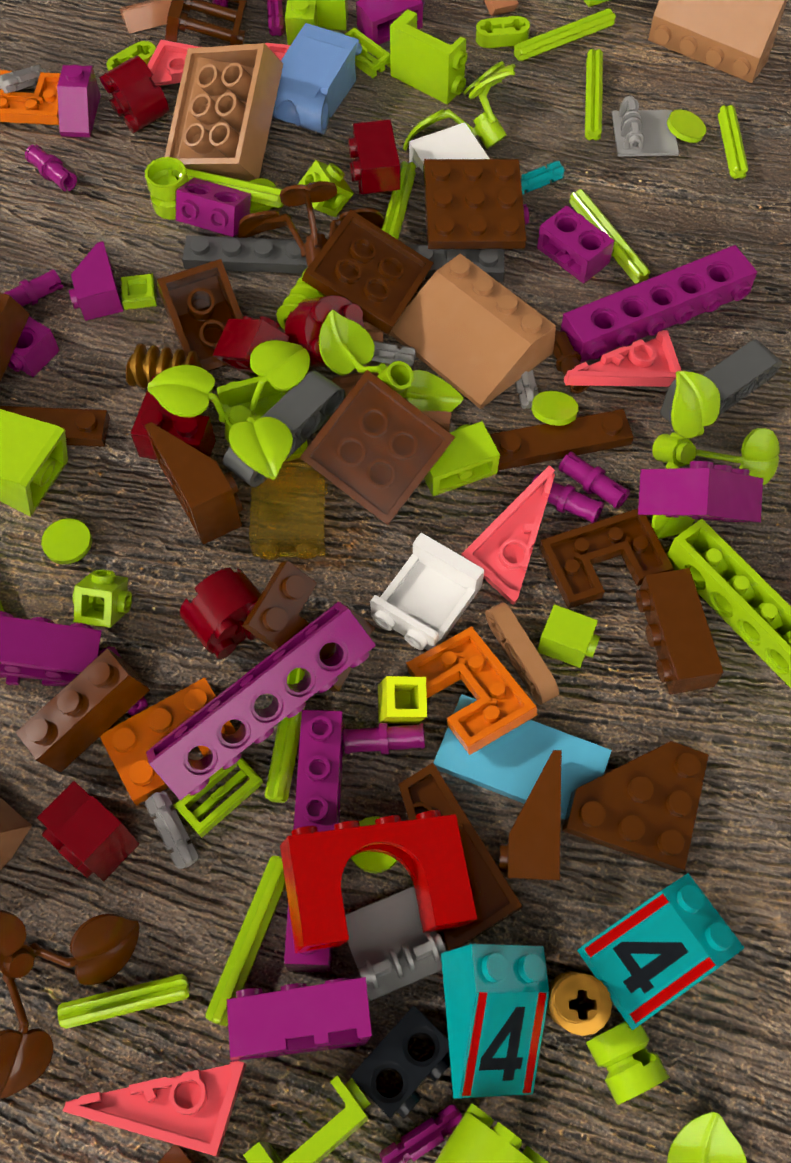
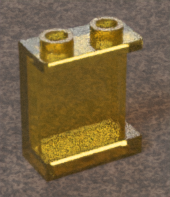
[249,463,328,560]

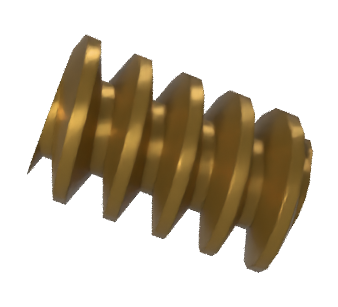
[125,343,203,388]
[547,971,612,1036]

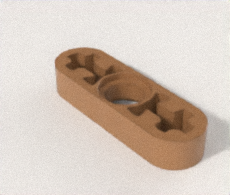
[485,602,559,705]

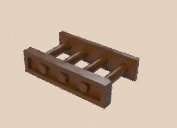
[165,0,247,45]

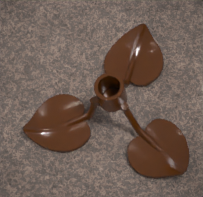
[237,181,384,267]
[0,910,140,1099]

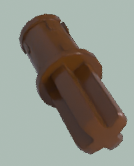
[553,330,590,394]

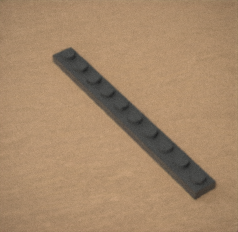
[182,235,505,282]

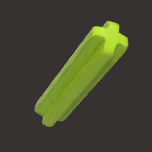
[718,105,749,179]
[57,974,190,1029]

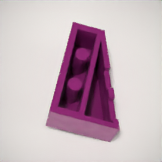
[638,461,763,523]
[0,611,102,686]
[227,977,372,1062]

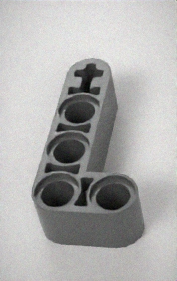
[660,339,782,424]
[223,370,346,487]

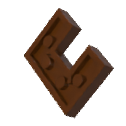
[539,508,674,609]
[242,560,375,692]

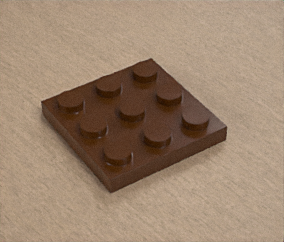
[423,159,526,249]
[302,209,434,335]
[300,370,455,526]

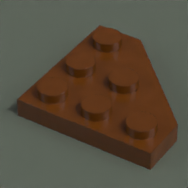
[562,741,709,873]

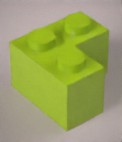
[285,0,349,45]

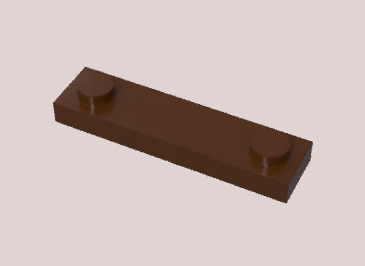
[0,406,110,447]
[490,409,634,471]

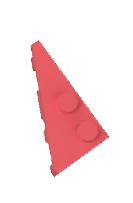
[147,40,198,86]
[564,330,682,387]
[461,465,555,605]
[63,1061,246,1157]

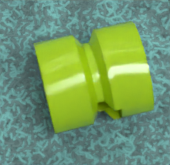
[145,157,188,220]
[586,1021,670,1105]

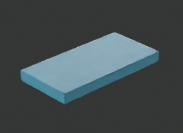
[433,694,612,820]

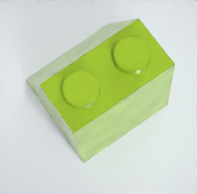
[0,409,68,517]

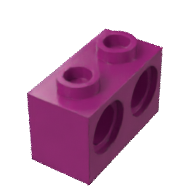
[176,178,251,237]
[537,205,615,284]
[8,317,60,377]

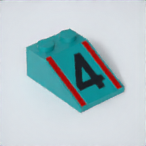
[577,873,744,1030]
[441,944,550,1099]

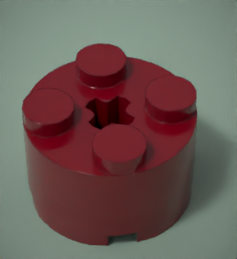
[99,56,169,134]
[285,295,364,367]
[180,567,262,659]

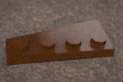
[398,763,523,951]

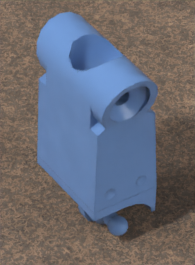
[272,23,362,135]

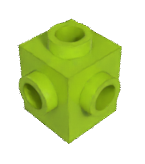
[298,160,354,217]
[73,570,132,628]

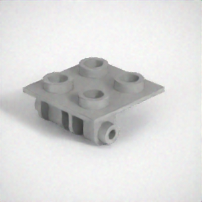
[612,96,679,157]
[345,886,446,1001]

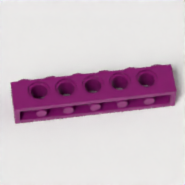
[560,245,757,363]
[146,601,376,800]
[284,710,345,973]

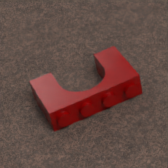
[280,810,477,953]

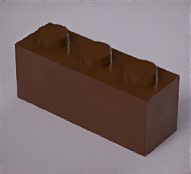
[636,568,724,695]
[16,649,150,772]

